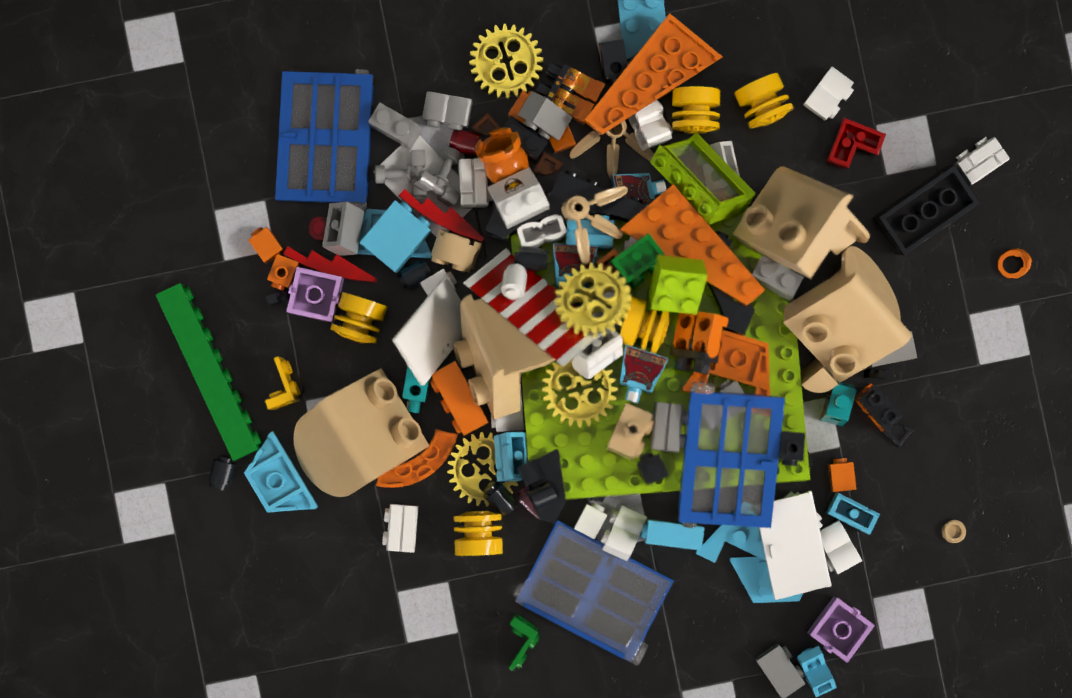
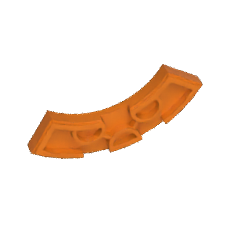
[376,429,458,488]

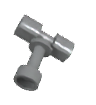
[413,147,462,207]
[375,150,427,197]

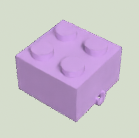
[287,267,344,323]
[807,596,875,663]

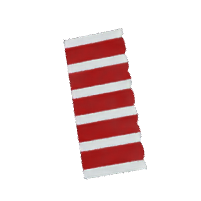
[464,248,602,366]

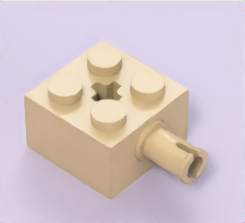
[606,403,654,461]

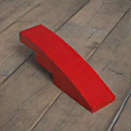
[398,189,484,242]
[283,247,377,283]

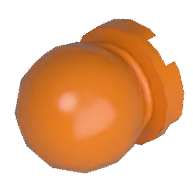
[475,128,529,183]

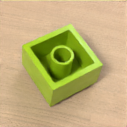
[648,255,707,315]

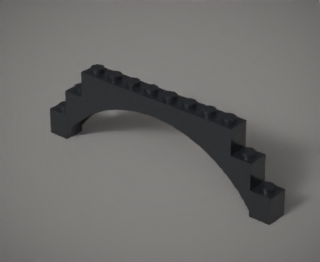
[485,170,755,336]

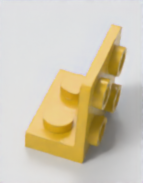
[265,356,301,410]

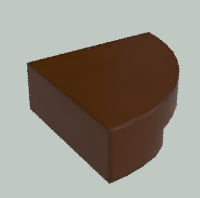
[471,113,501,136]
[532,152,563,175]

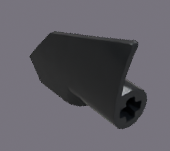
[517,449,566,523]

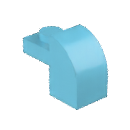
[797,646,837,697]

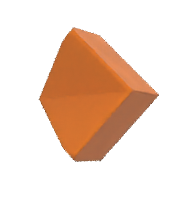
[549,125,576,154]

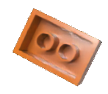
[430,361,489,436]

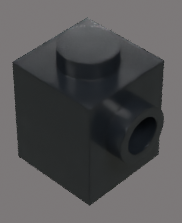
[778,431,805,466]
[636,452,669,486]

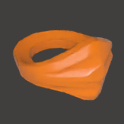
[998,248,1032,278]

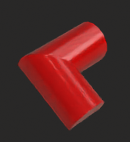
[827,118,886,169]

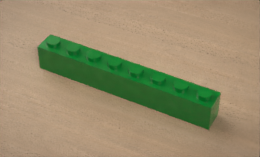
[156,283,262,461]

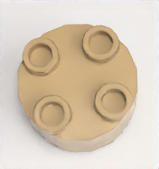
[431,229,482,273]

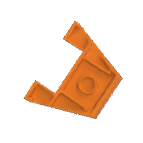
[682,330,771,417]

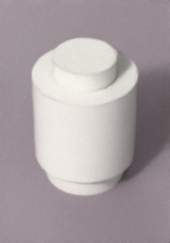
[501,264,527,300]

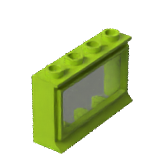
[650,132,756,224]

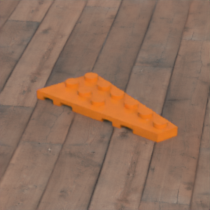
[584,13,723,135]
[620,184,765,306]

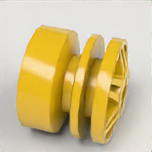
[734,73,794,129]
[672,86,720,134]
[330,292,388,344]
[620,296,670,354]
[454,511,503,556]

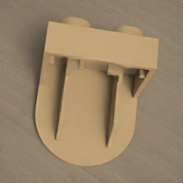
[732,166,870,278]
[783,246,912,383]
[453,295,555,419]
[294,368,429,497]

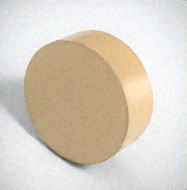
[942,520,966,543]

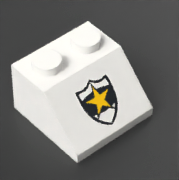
[487,168,549,229]

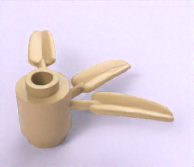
[569,121,654,179]
[562,186,628,265]

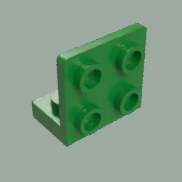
[611,233,666,289]
[509,613,540,671]

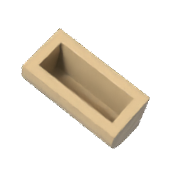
[800,358,838,393]

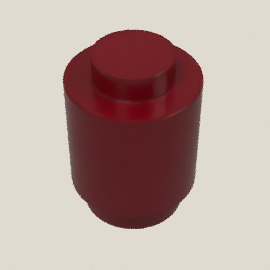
[449,130,484,157]
[309,217,327,242]

